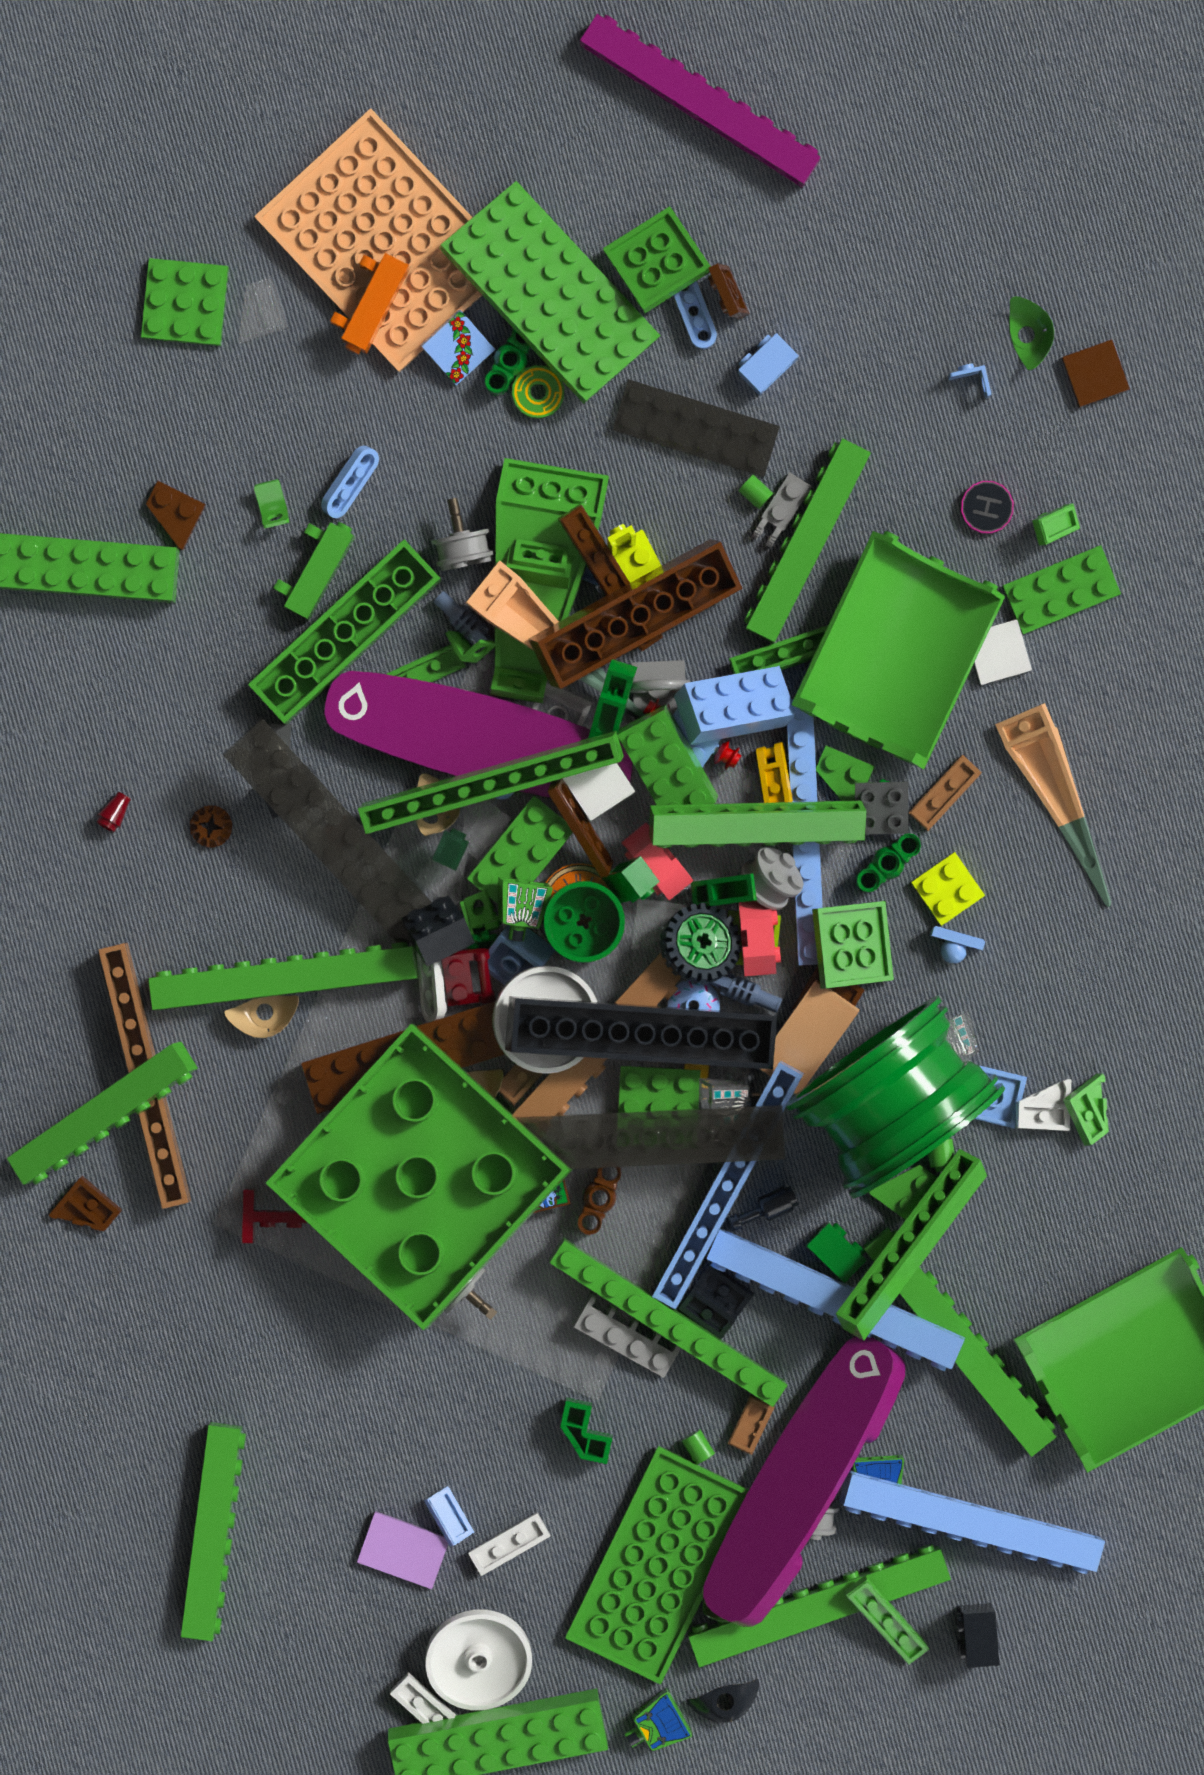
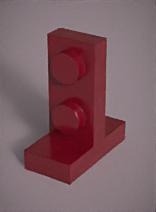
[242,1188,308,1243]

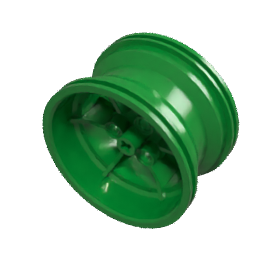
[785,995,1005,1199]

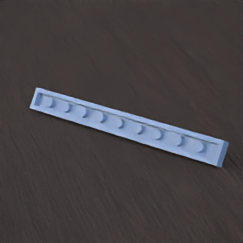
[787,699,823,965]

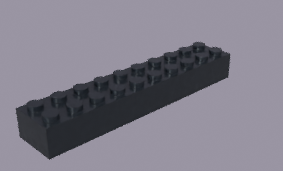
[505,996,777,1069]

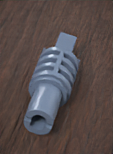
[433,591,495,649]
[709,972,782,1013]

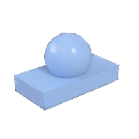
[929,926,985,964]

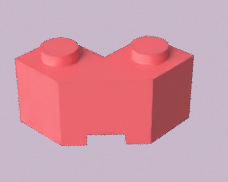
[622,822,694,900]
[738,900,781,976]

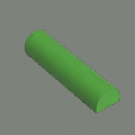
[729,626,828,674]

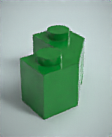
[560,1397,613,1464]

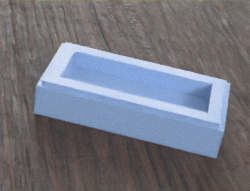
[424,1486,474,1547]

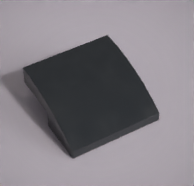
[678,1262,754,1339]

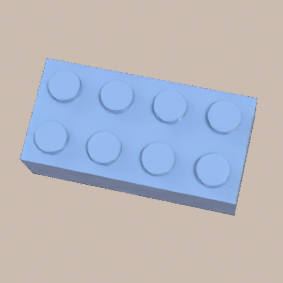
[674,666,796,745]

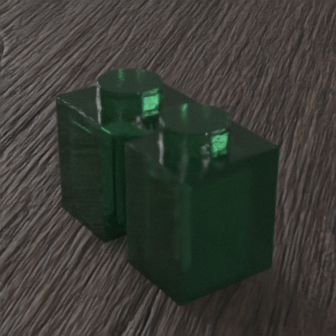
[431,828,469,871]

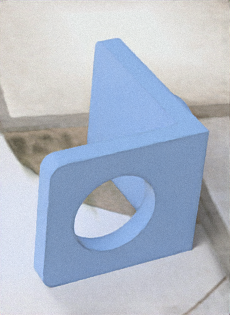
[948,364,991,399]

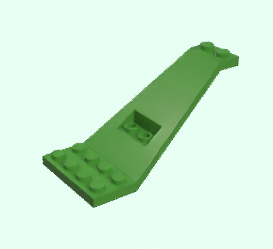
[490,458,609,704]

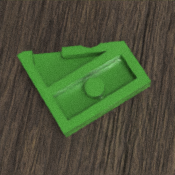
[1063,1074,1109,1146]

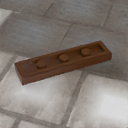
[547,778,614,878]

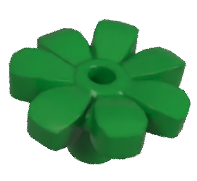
[466,928,498,950]

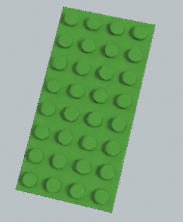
[439,181,661,404]
[565,1445,749,1685]

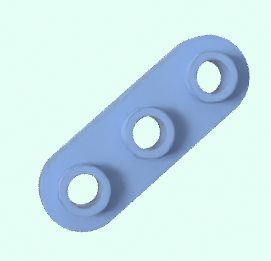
[673,281,717,349]
[321,446,379,518]

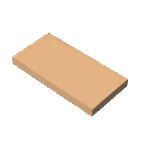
[759,980,859,1094]

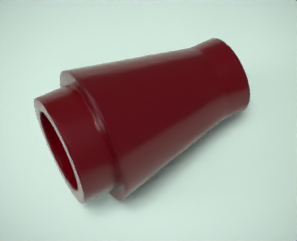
[96,791,131,833]

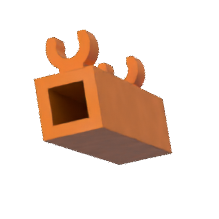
[330,253,410,355]

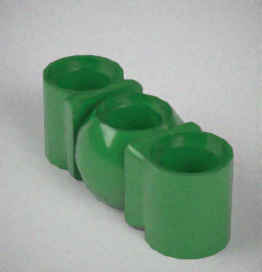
[485,329,531,396]
[855,833,921,893]

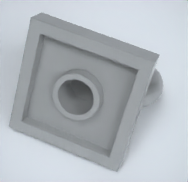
[631,660,690,716]

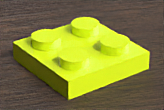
[911,852,985,926]

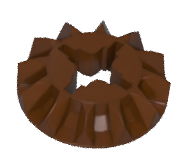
[190,805,232,848]

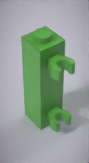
[274,521,355,621]

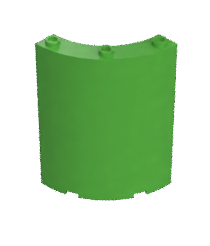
[791,531,1005,769]
[1014,1247,1204,1473]

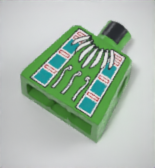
[498,877,553,942]

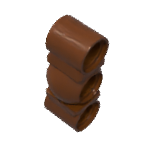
[578,1160,621,1235]

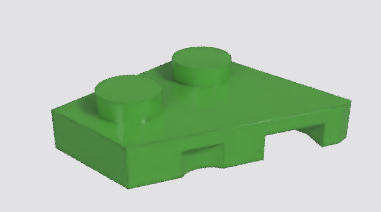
[816,746,874,801]
[868,1164,937,1220]

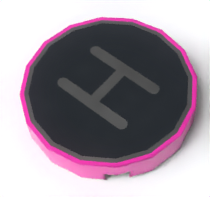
[961,481,1014,534]

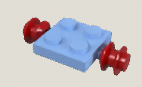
[643,698,741,770]

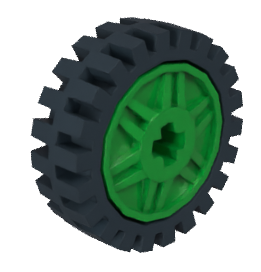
[660,903,742,985]

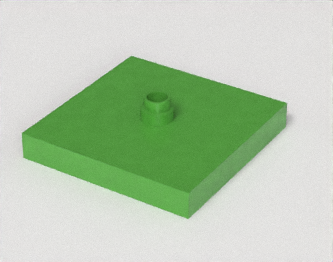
[266,1024,572,1330]

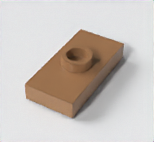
[728,1395,775,1455]

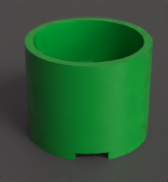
[544,881,625,962]

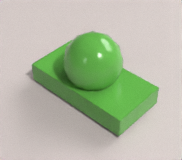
[1032,503,1080,546]

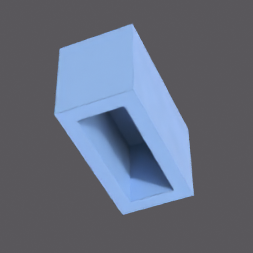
[738,333,799,396]

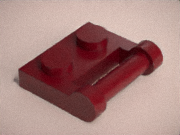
[442,948,496,1006]

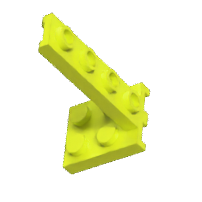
[607,524,662,583]

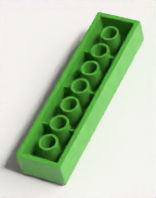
[0,533,180,603]
[248,539,442,725]
[388,1688,608,1775]

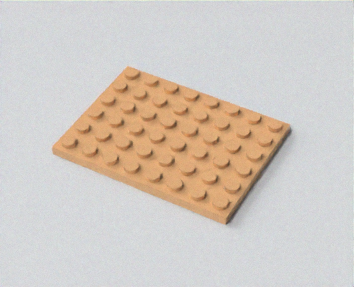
[254,108,482,373]

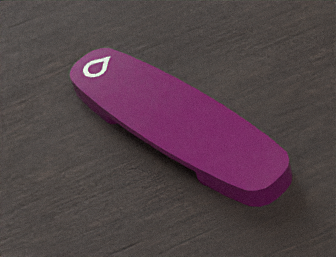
[324,671,634,803]
[703,1336,905,1627]

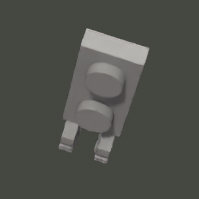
[752,472,812,548]

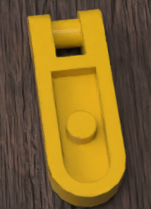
[756,742,793,803]

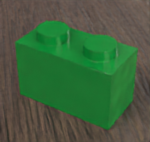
[602,856,660,903]
[806,1221,867,1283]

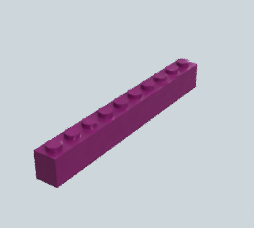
[580,14,821,188]

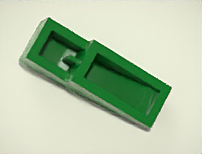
[588,659,638,738]
[691,873,757,907]

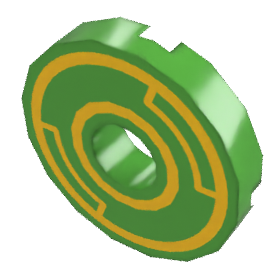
[512,365,564,419]

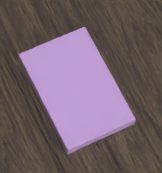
[357,1511,448,1589]

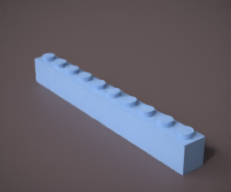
[652,1061,804,1310]
[707,1228,965,1371]
[839,1471,1105,1574]

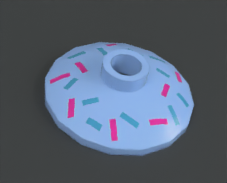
[667,980,720,1010]

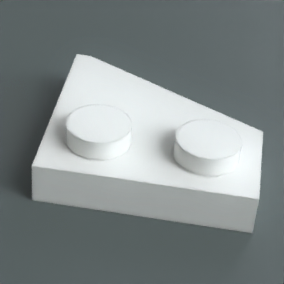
[1015,1079,1071,1131]

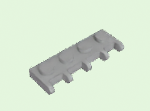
[572,1294,681,1378]

